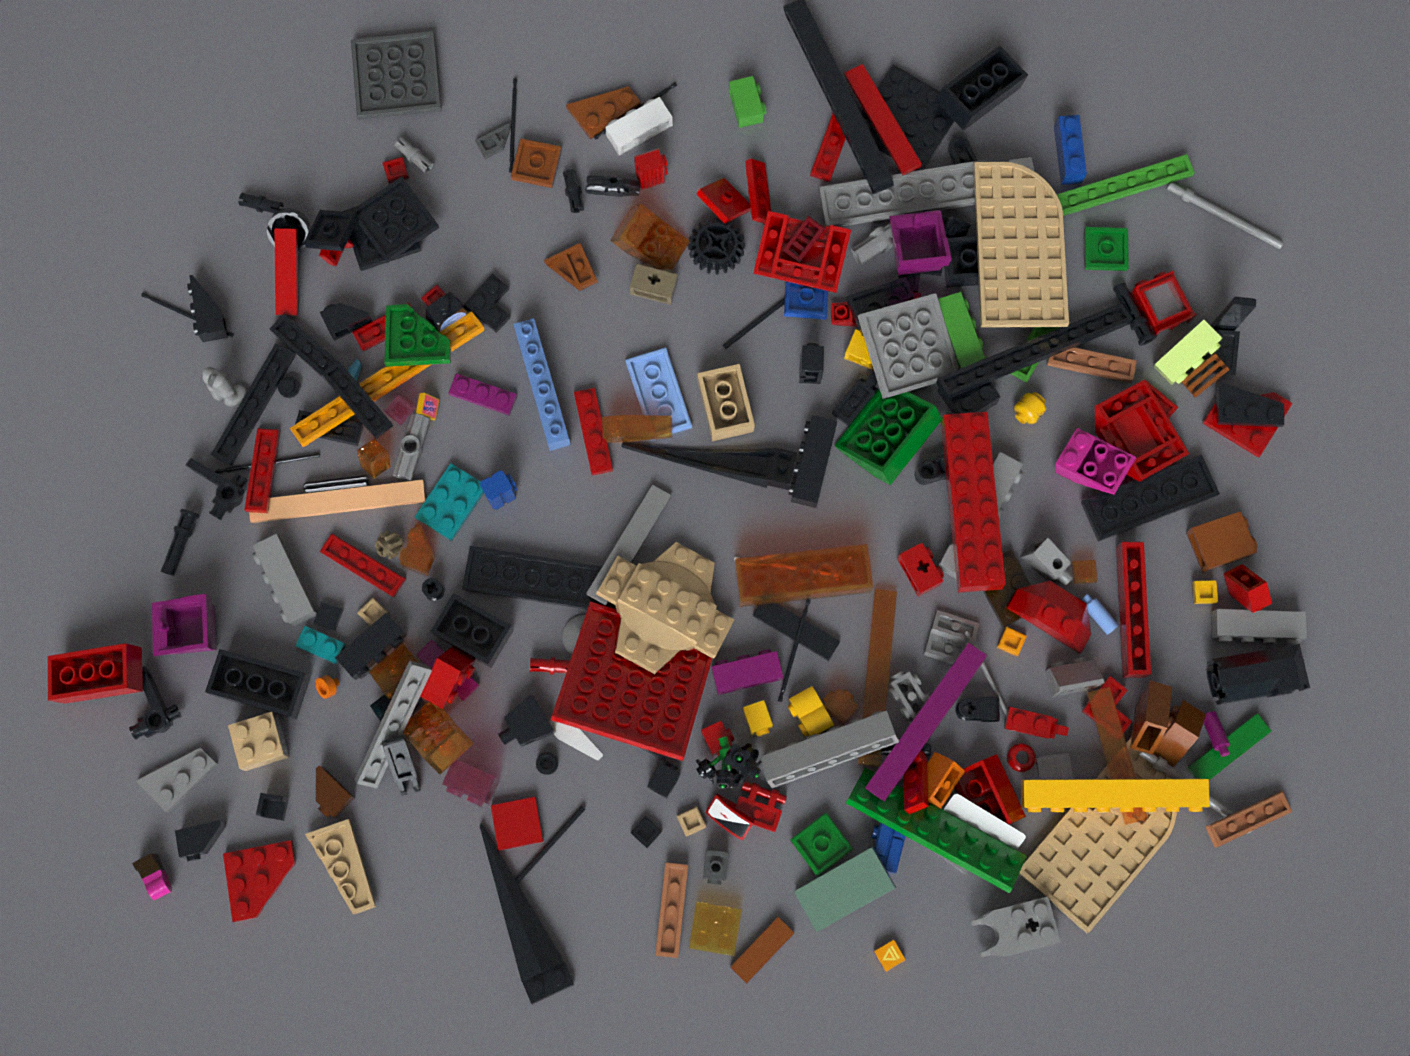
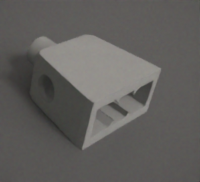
[1021,538,1074,586]

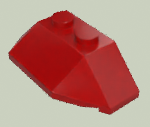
[1006,581,1091,654]

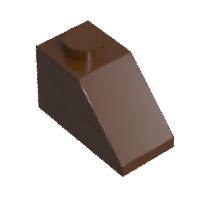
[316,765,355,818]

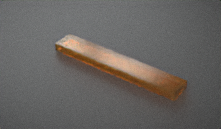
[1087,687,1147,825]

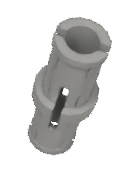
[394,137,434,174]

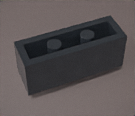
[335,613,407,680]

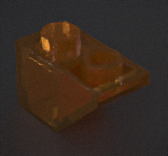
[399,523,436,576]

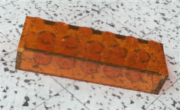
[734,544,873,607]

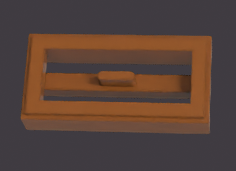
[1182,353,1230,398]

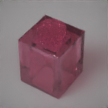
[384,393,417,426]

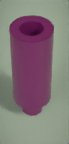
[1203,711,1230,757]

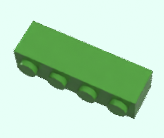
[938,292,988,369]

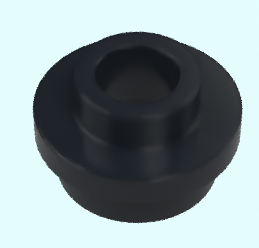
[536,752,559,775]

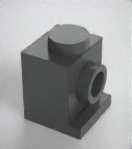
[703,850,729,885]

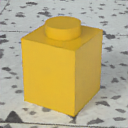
[742,700,773,737]

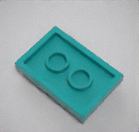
[414,463,484,541]

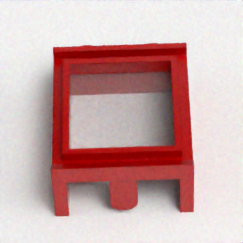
[1131,270,1197,336]

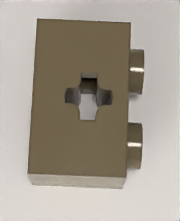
[630,264,678,305]

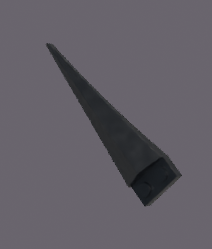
[621,442,797,490]
[480,823,575,1005]

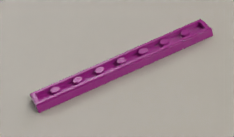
[865,643,987,802]

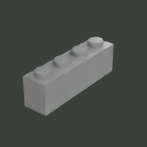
[252,534,317,627]
[1211,609,1307,645]

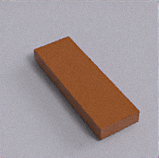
[730,917,794,984]

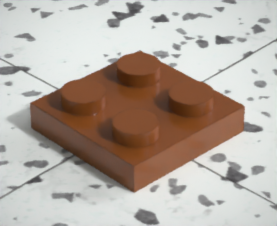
[511,138,562,188]

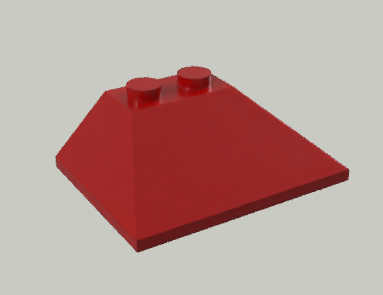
[753,211,851,293]
[1095,379,1190,482]

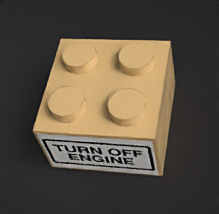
[228,712,289,771]

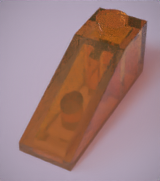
[602,415,673,443]

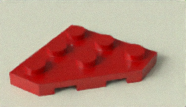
[1202,392,1293,457]
[223,840,296,922]

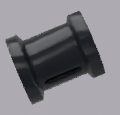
[422,578,445,601]

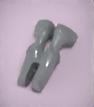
[203,367,248,407]

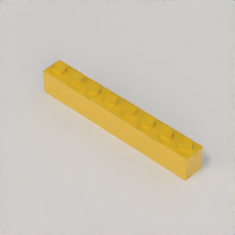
[1021,779,1210,812]

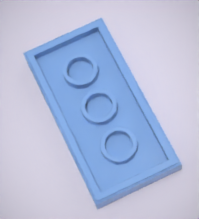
[625,347,692,441]

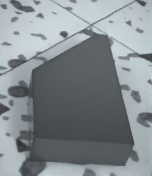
[475,122,511,160]

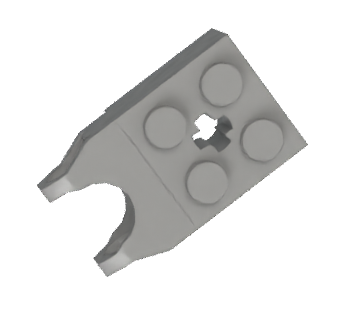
[970,897,1061,957]

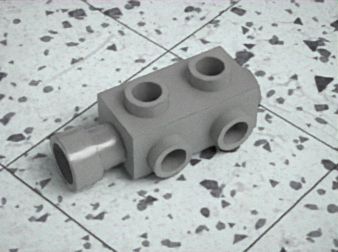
[888,671,940,729]

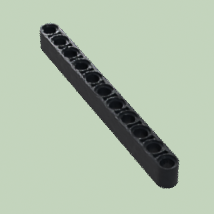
[783,0,894,194]

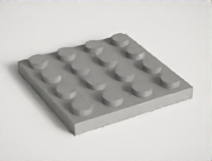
[858,293,959,399]

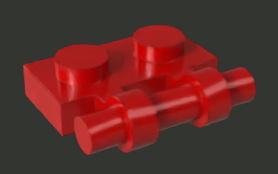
[735,782,787,833]

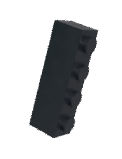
[788,415,838,508]

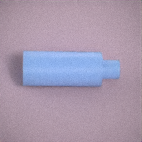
[1081,594,1119,635]

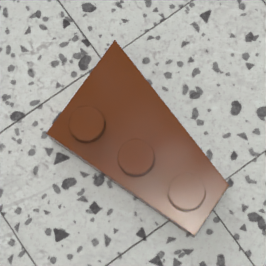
[566,86,641,139]

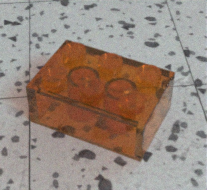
[403,702,474,775]

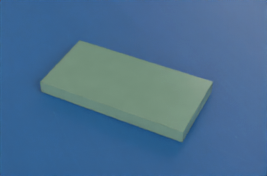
[794,847,896,932]

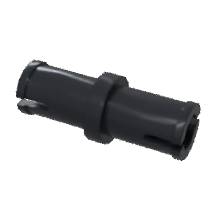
[563,169,584,213]
[238,192,284,214]

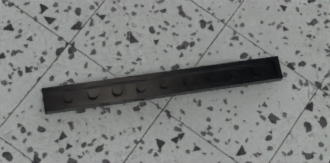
[936,303,1133,400]

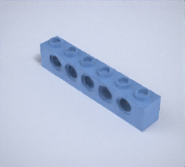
[513,318,570,451]

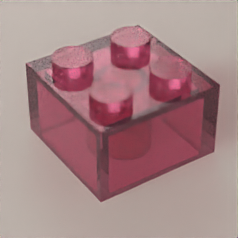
[442,759,500,807]

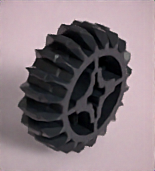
[688,218,745,275]

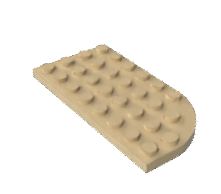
[973,162,1069,328]
[1019,736,1177,934]

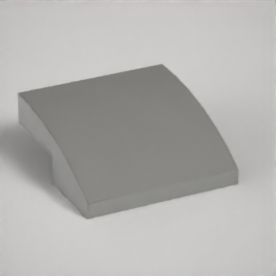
[924,610,980,665]

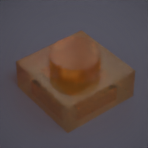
[1072,560,1097,584]

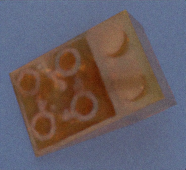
[610,203,689,270]

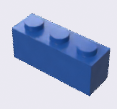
[1054,115,1087,185]

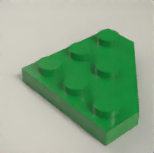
[384,304,451,367]

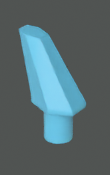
[347,359,362,381]

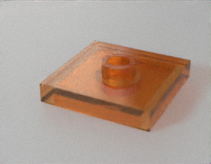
[369,643,419,700]

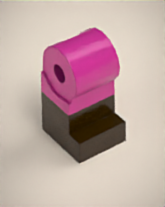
[132,853,172,901]

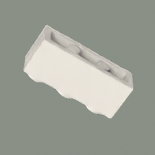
[605,97,673,156]

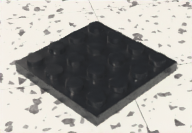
[861,64,955,171]

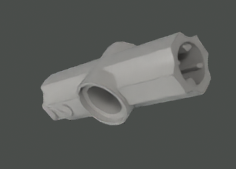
[851,224,894,265]
[393,414,430,481]

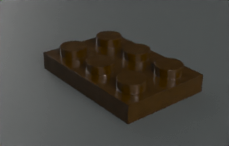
[983,549,1031,628]

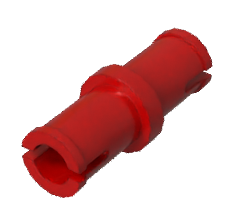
[530,657,570,675]

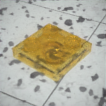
[689,902,742,956]

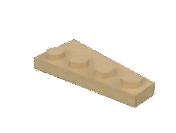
[305,819,377,915]

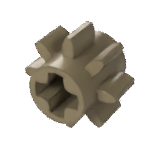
[375,530,403,559]

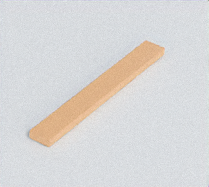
[249,480,426,523]

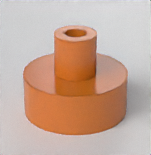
[315,675,339,699]

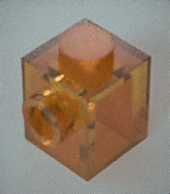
[357,439,391,479]
[823,688,859,725]

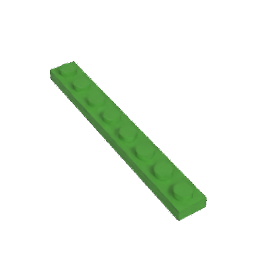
[1056,154,1195,216]

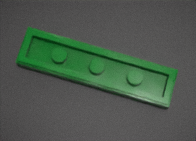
[1187,713,1272,780]

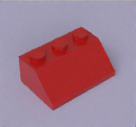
[955,754,1026,825]

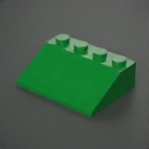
[834,389,942,485]

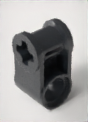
[914,454,946,485]
[955,697,1000,722]

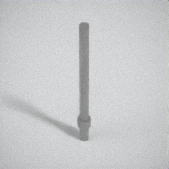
[1167,182,1284,249]
[1138,751,1252,834]

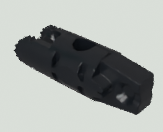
[585,175,640,197]

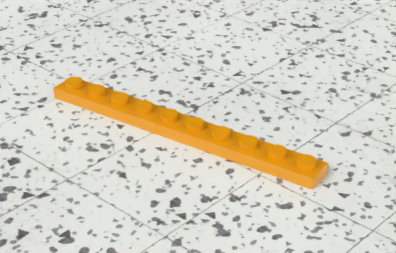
[290,311,485,447]

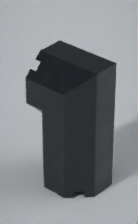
[1207,644,1310,705]

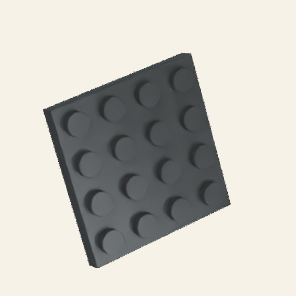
[351,31,441,120]

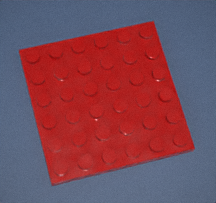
[551,602,713,761]

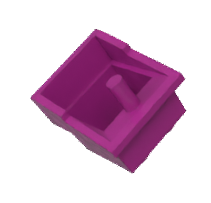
[889,210,951,275]
[152,594,217,656]

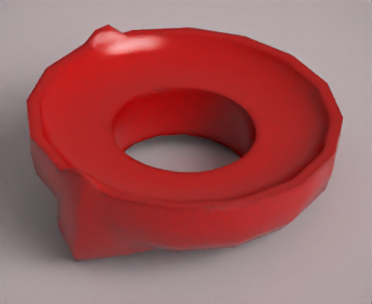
[1007,742,1036,772]

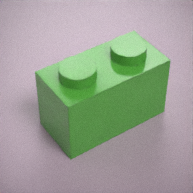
[729,76,766,128]

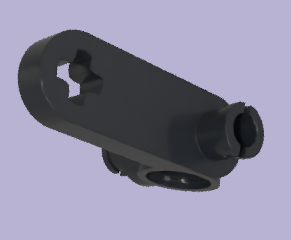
[185,458,248,520]
[129,666,182,740]

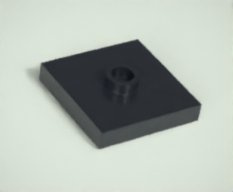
[304,210,359,251]

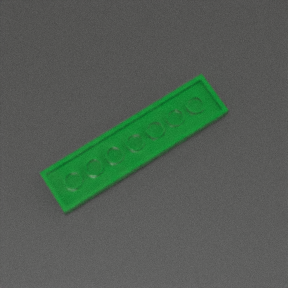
[846,768,1027,893]

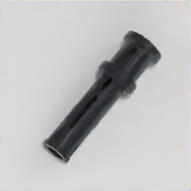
[1113,283,1157,346]
[160,509,200,576]

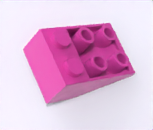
[1055,428,1136,495]

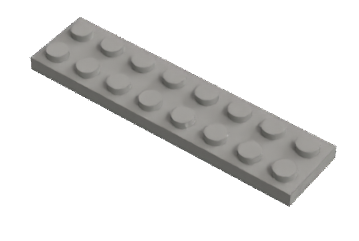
[819,159,987,227]

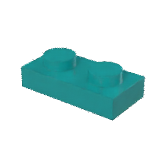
[295,626,346,665]

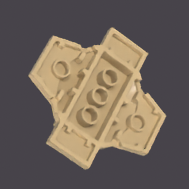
[596,542,734,674]

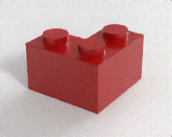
[420,646,476,709]

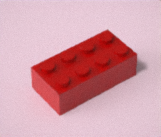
[48,643,143,704]

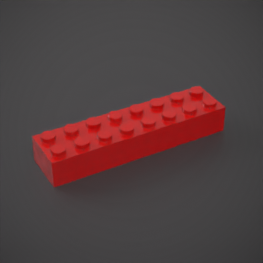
[941,412,1006,593]

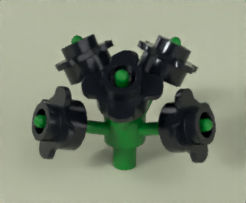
[696,736,762,789]

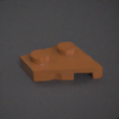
[543,243,598,291]

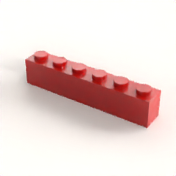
[1116,542,1151,678]

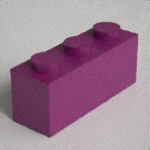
[711,649,783,695]

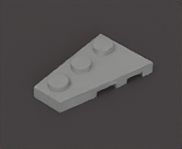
[136,747,218,813]

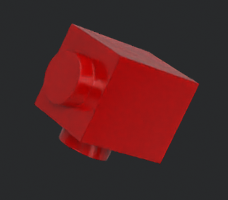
[701,721,735,757]

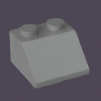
[1046,657,1104,697]

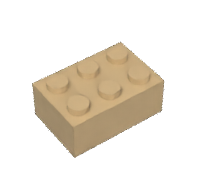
[697,364,755,441]

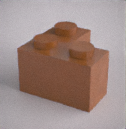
[1153,700,1206,767]

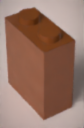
[1186,511,1257,573]
[1130,680,1172,755]

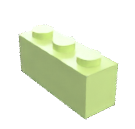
[1154,320,1222,385]

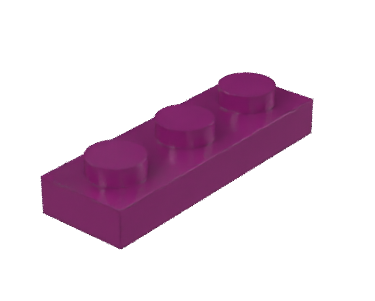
[448,373,517,416]

